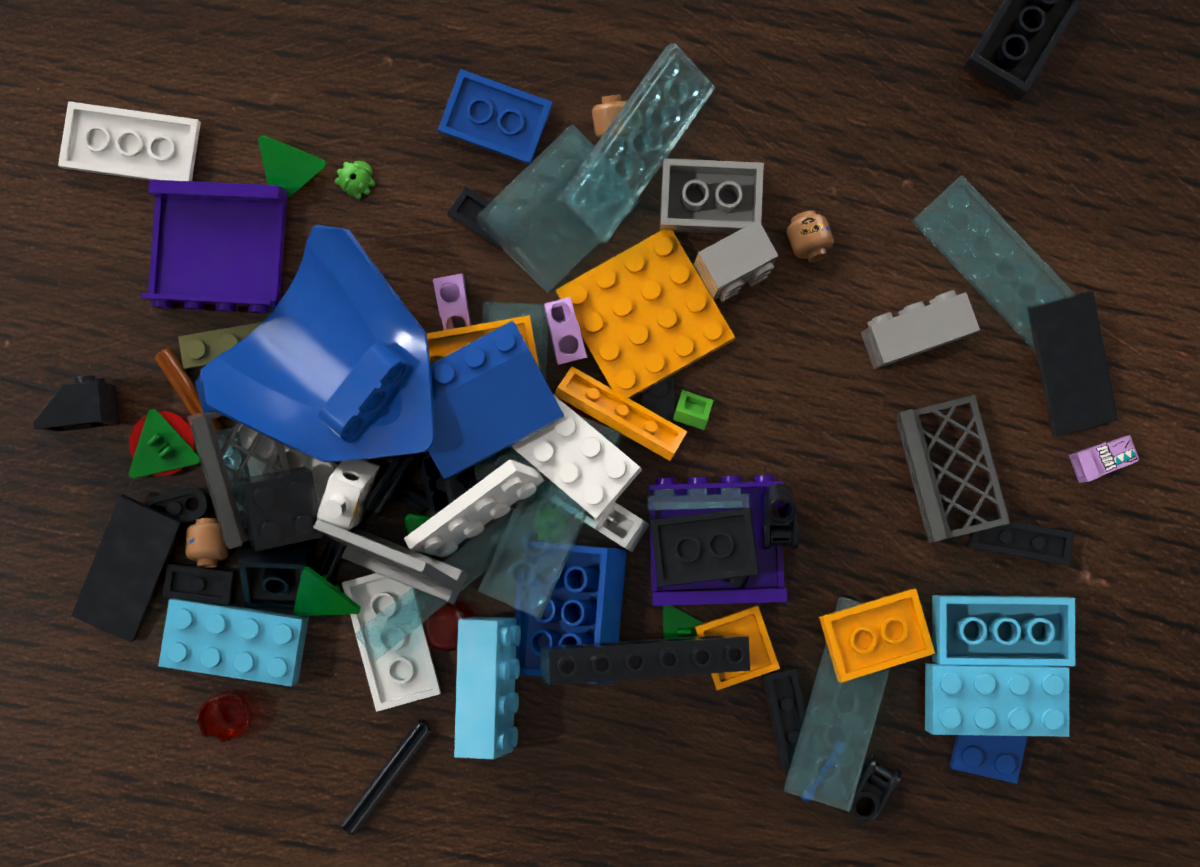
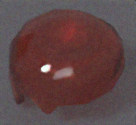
[423,600,476,652]
[197,691,253,743]

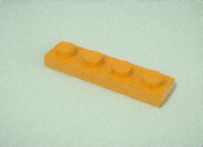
[554,366,687,461]

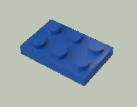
[438,69,553,166]
[949,735,1027,784]

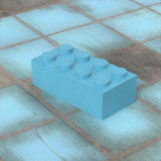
[932,595,1075,666]
[158,598,309,687]
[454,616,521,759]
[925,663,1069,737]

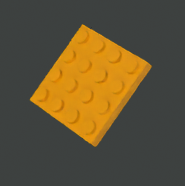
[555,230,735,402]

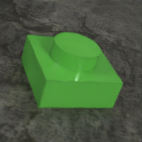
[673,390,713,430]

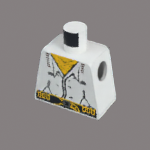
[317,460,380,530]

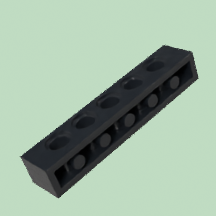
[540,633,750,686]

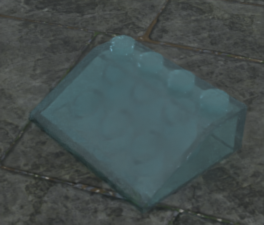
[477,124,639,293]

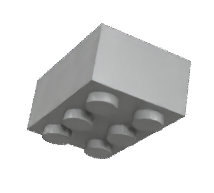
[660,158,764,234]
[694,220,778,302]
[861,290,980,370]

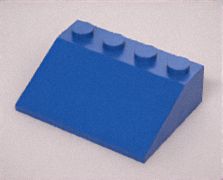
[428,321,565,481]
[514,540,627,684]

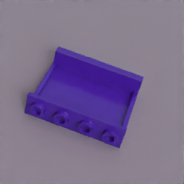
[140,179,288,314]
[648,475,787,606]

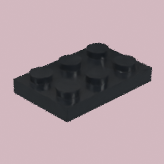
[650,507,759,587]

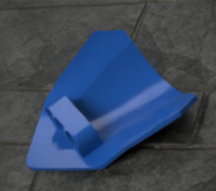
[201,225,435,462]

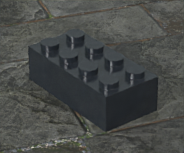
[962,0,1082,101]

